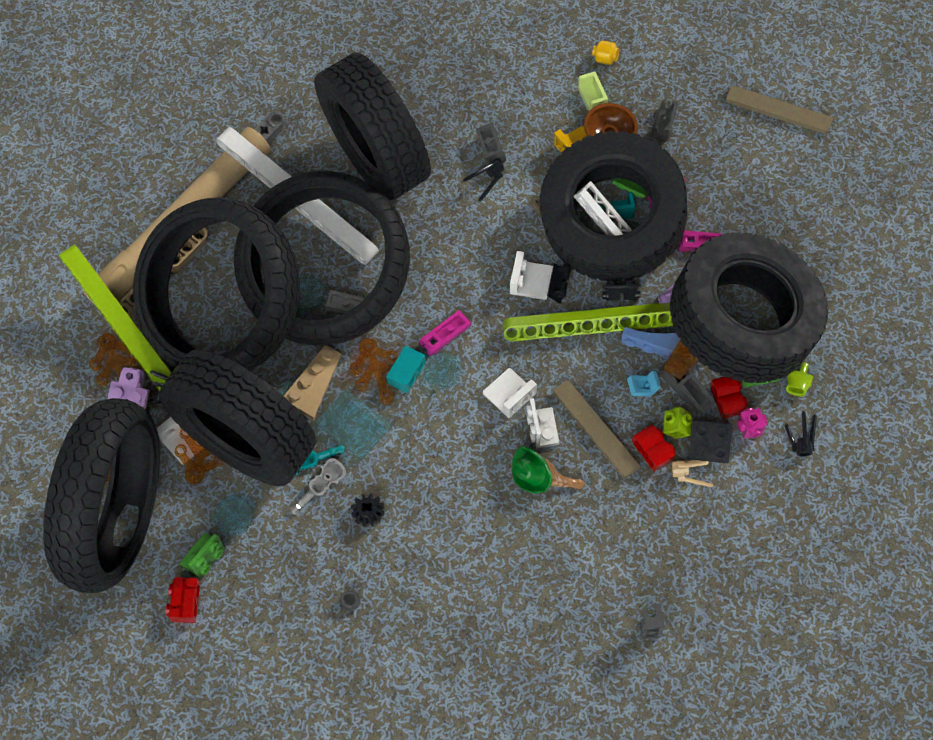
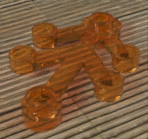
[89,333,142,387]
[350,338,398,406]
[174,429,225,484]

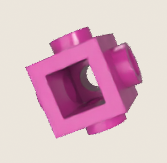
[737,408,767,439]

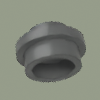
[340,591,361,611]

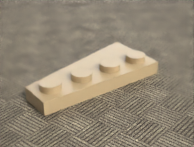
[284,345,341,421]

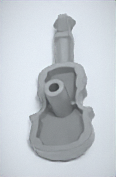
[290,458,346,515]

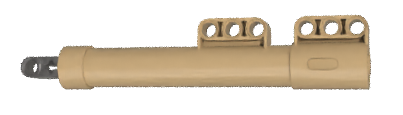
[83,111,284,320]

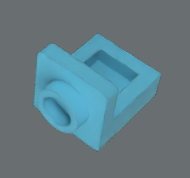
[627,371,660,396]

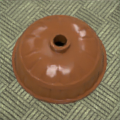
[584,103,638,137]

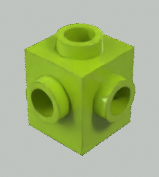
[663,407,692,439]

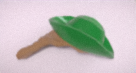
[511,446,585,494]

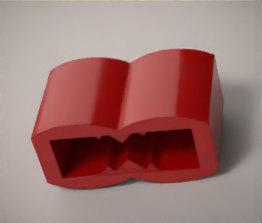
[710,377,748,419]
[632,424,675,472]

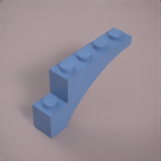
[621,327,697,367]

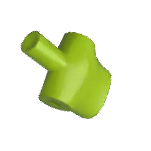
[786,362,814,397]

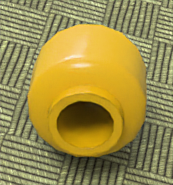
[592,40,619,65]

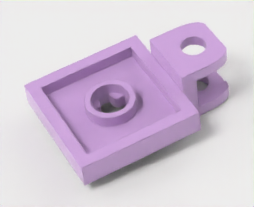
[107,367,150,410]

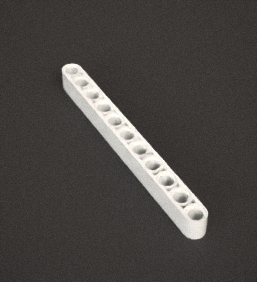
[216,127,379,265]

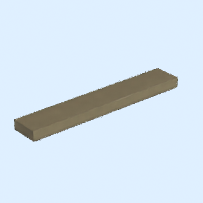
[725,85,834,135]
[553,380,640,479]

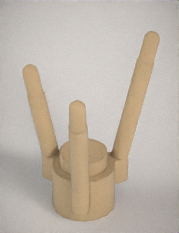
[672,459,713,487]

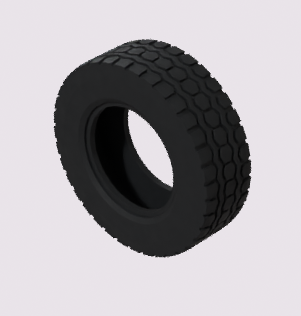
[314,52,431,201]
[540,131,688,282]
[670,232,828,383]
[158,350,316,486]

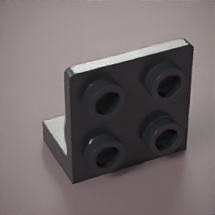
[689,420,733,463]

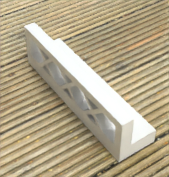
[573,181,632,236]

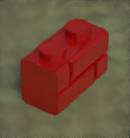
[166,577,201,623]

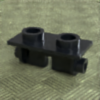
[547,263,572,304]
[602,281,641,301]

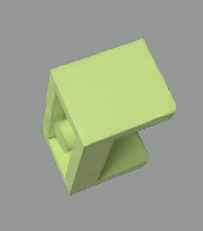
[578,72,608,111]

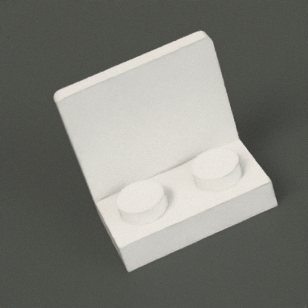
[510,251,553,300]
[483,368,537,418]
[526,398,559,449]
[157,417,204,465]

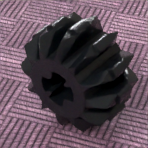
[351,493,385,527]

